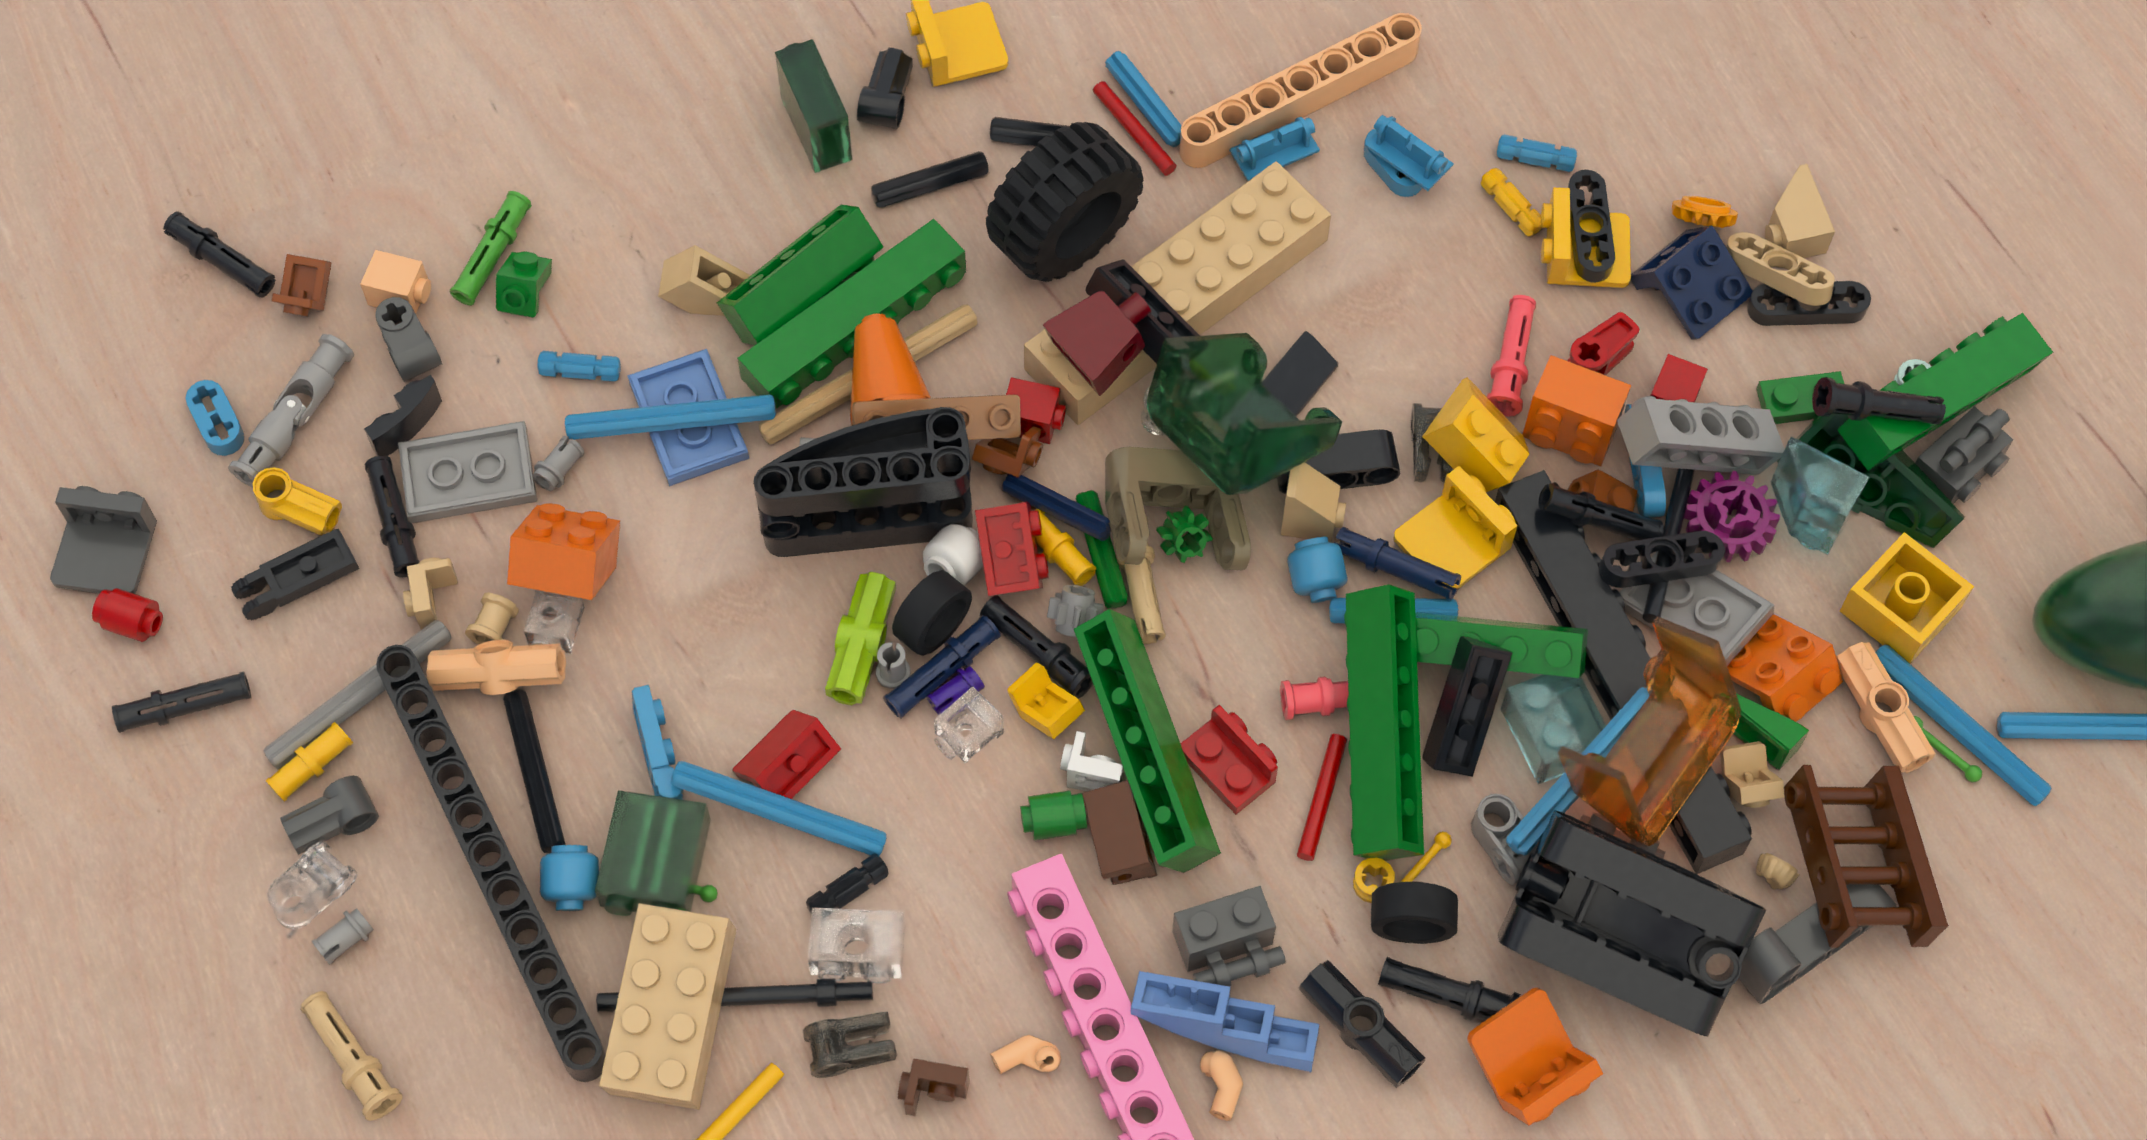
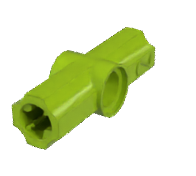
[825,571,896,706]

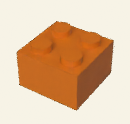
[1522,355,1631,467]
[507,503,620,600]

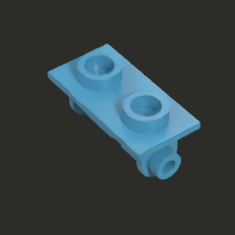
[1364,115,1454,191]
[1229,117,1320,181]

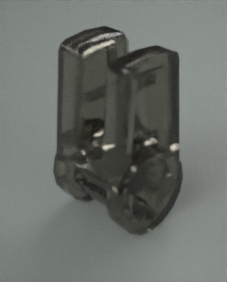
[1410,403,1454,482]
[802,1012,897,1078]

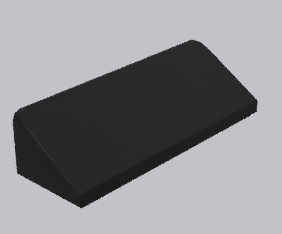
[1085,259,1207,373]
[1231,331,1339,454]
[1423,636,1512,777]

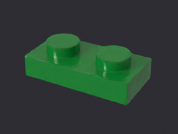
[1756,371,1844,424]

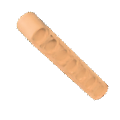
[1180,13,1421,168]

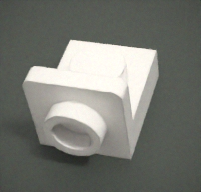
[1060,731,1123,791]

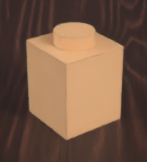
[360,250,431,314]

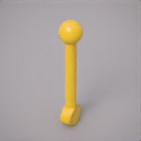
[1400,832,1452,882]

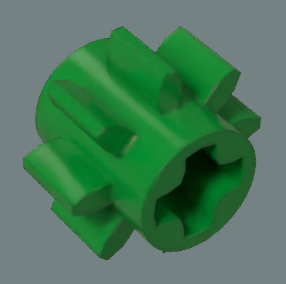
[1156,505,1213,563]

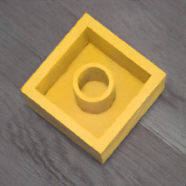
[1840,532,1974,664]

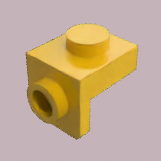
[1007,663,1085,740]

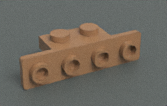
[852,394,1021,440]

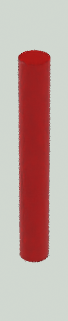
[1093,81,1177,176]
[1297,734,1347,861]

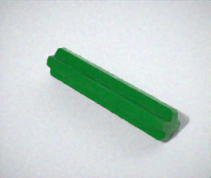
[1075,490,1128,609]

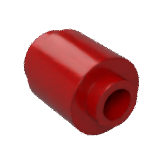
[92,588,163,642]

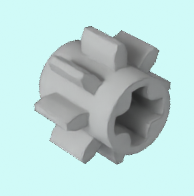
[1047,585,1104,637]

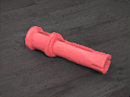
[1486,295,1536,417]
[1280,676,1349,720]

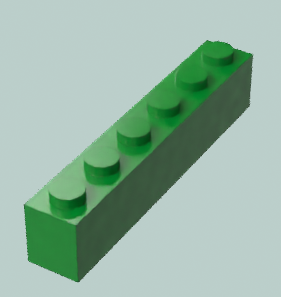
[737,219,966,409]
[1837,312,2054,471]
[1344,584,1424,861]
[1074,609,1221,873]

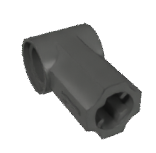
[280,775,379,855]

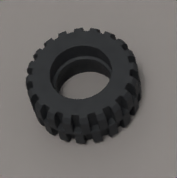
[986,122,1144,282]

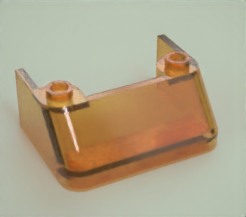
[1558,616,1741,846]

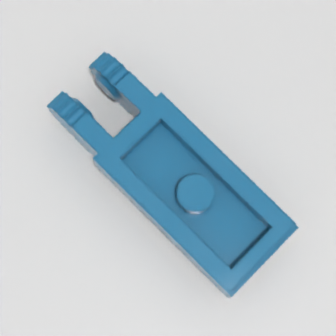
[632,685,683,813]

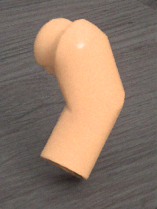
[990,1035,1061,1074]
[1200,1050,1243,1121]

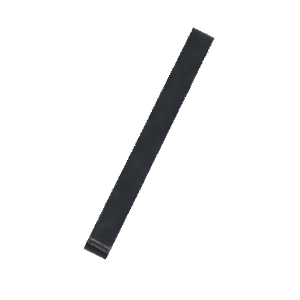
[376,645,606,1082]

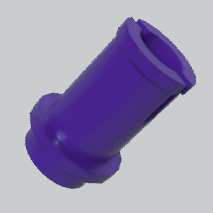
[926,666,985,719]

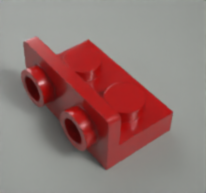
[975,502,1049,596]
[1180,705,1278,815]

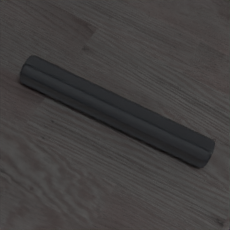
[503,689,565,854]

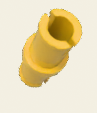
[1035,509,1097,586]
[265,722,353,802]

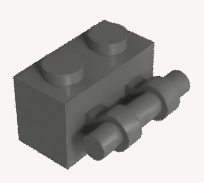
[1915,406,2014,504]
[1172,886,1286,987]

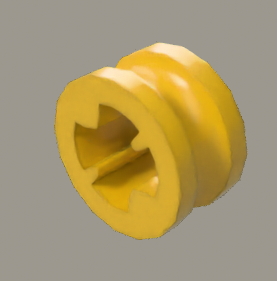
[1353,858,1395,903]

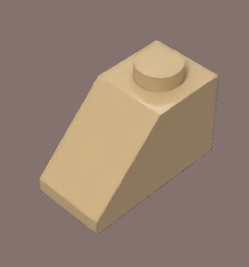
[1765,164,1835,258]
[658,245,751,316]
[1281,458,1346,543]

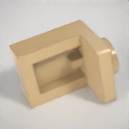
[403,558,458,630]
[1720,741,1785,808]

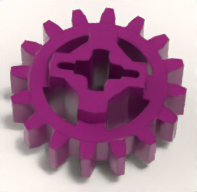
[1684,471,1780,563]

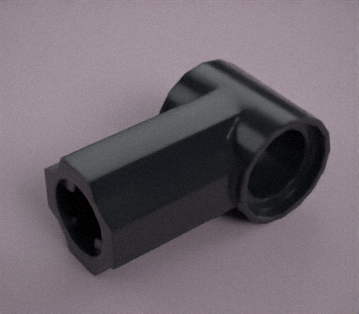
[857,48,913,129]

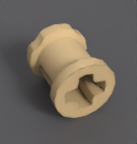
[465,592,519,644]

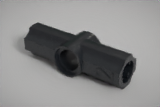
[1299,960,1426,1088]

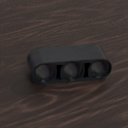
[1272,429,1401,494]

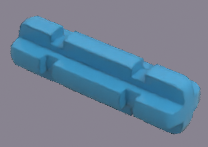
[1497,134,1577,172]
[537,351,621,381]

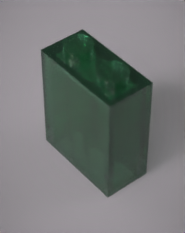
[775,39,853,173]
[595,790,711,916]

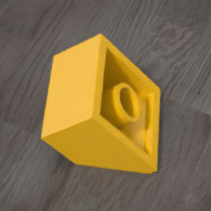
[1422,377,1530,493]

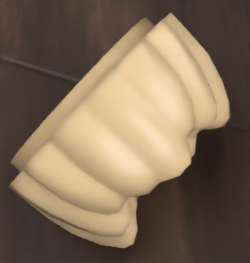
[1756,853,1800,890]

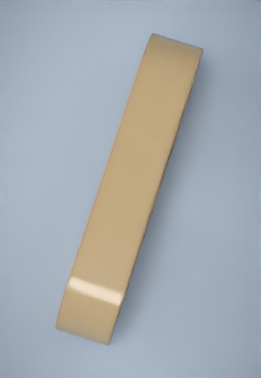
[1727,232,1835,306]

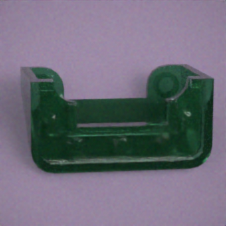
[1147,333,1343,495]

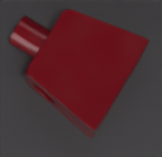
[1043,291,1152,396]

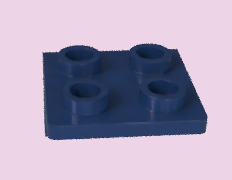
[1630,225,1753,339]

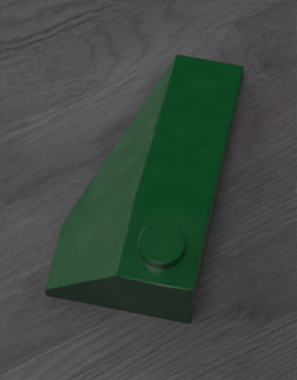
[1777,413,1965,548]

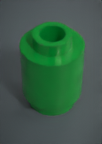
[1020,790,1087,841]

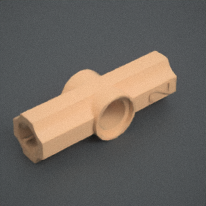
[426,640,566,695]
[1836,642,1936,773]

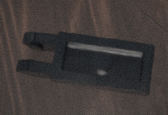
[231,529,359,621]

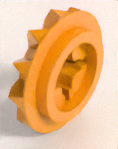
[1671,196,1738,228]

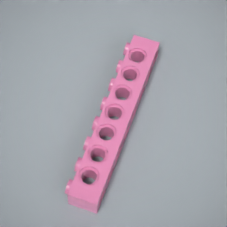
[1007,853,1194,1140]

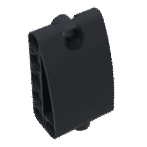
[753,407,973,557]
[1498,810,1766,1037]

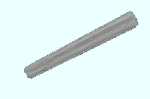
[264,620,452,769]

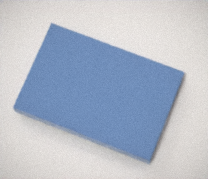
[627,349,749,486]

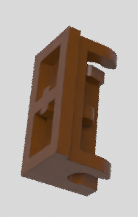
[1082,780,1157,885]

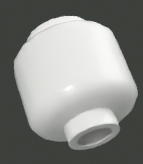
[923,524,983,586]

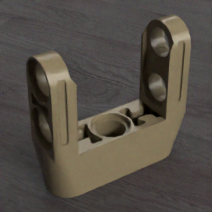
[1105,447,1251,571]

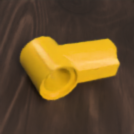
[252,467,342,536]

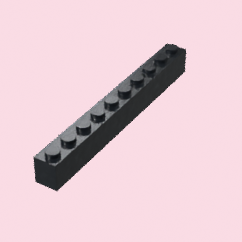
[1495,470,1752,874]

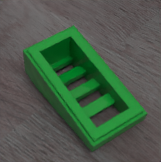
[1710,688,1809,770]

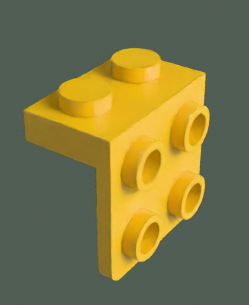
[905,0,1008,87]
[1541,187,1631,288]
[1393,466,1518,589]

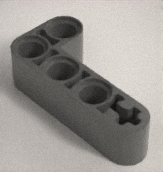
[1739,885,1897,1004]

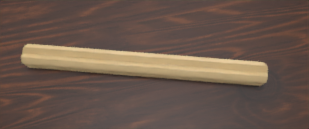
[758,304,977,444]

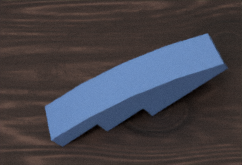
[1131,971,1320,1072]

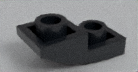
[364,375,442,456]

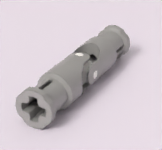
[228,334,354,488]

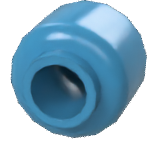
[1287,537,1348,603]
[540,845,599,911]

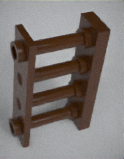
[1784,765,1948,948]

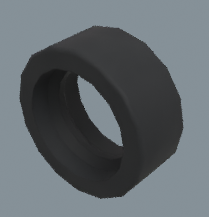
[892,570,972,656]
[1371,882,1458,944]

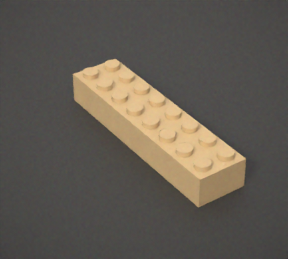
[1024,161,1331,425]

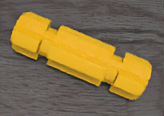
[1481,168,1542,237]

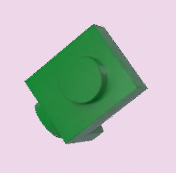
[496,251,552,317]

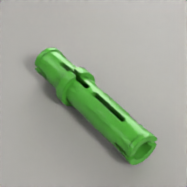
[450,191,532,306]

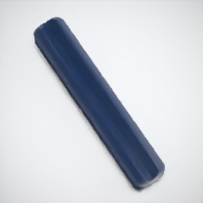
[1002,474,1111,541]

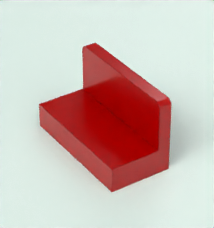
[732,710,841,799]

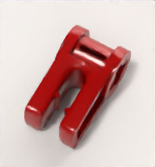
[1567,312,1640,375]

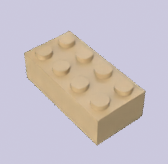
[599,903,737,1110]

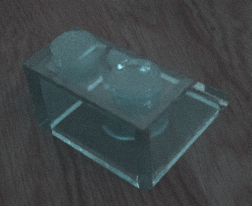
[1770,436,1870,555]
[1501,675,1606,784]

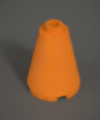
[850,314,931,426]

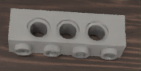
[1617,396,1786,475]

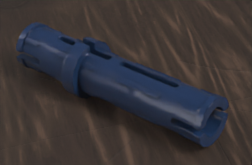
[1334,527,1461,601]
[883,615,1001,719]

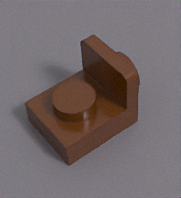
[898,1058,970,1116]

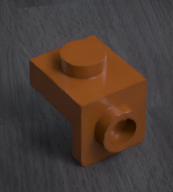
[271,254,332,317]
[972,426,1043,477]
[1568,469,1637,512]

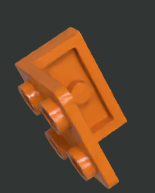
[1713,614,1843,722]
[1467,988,1603,1126]

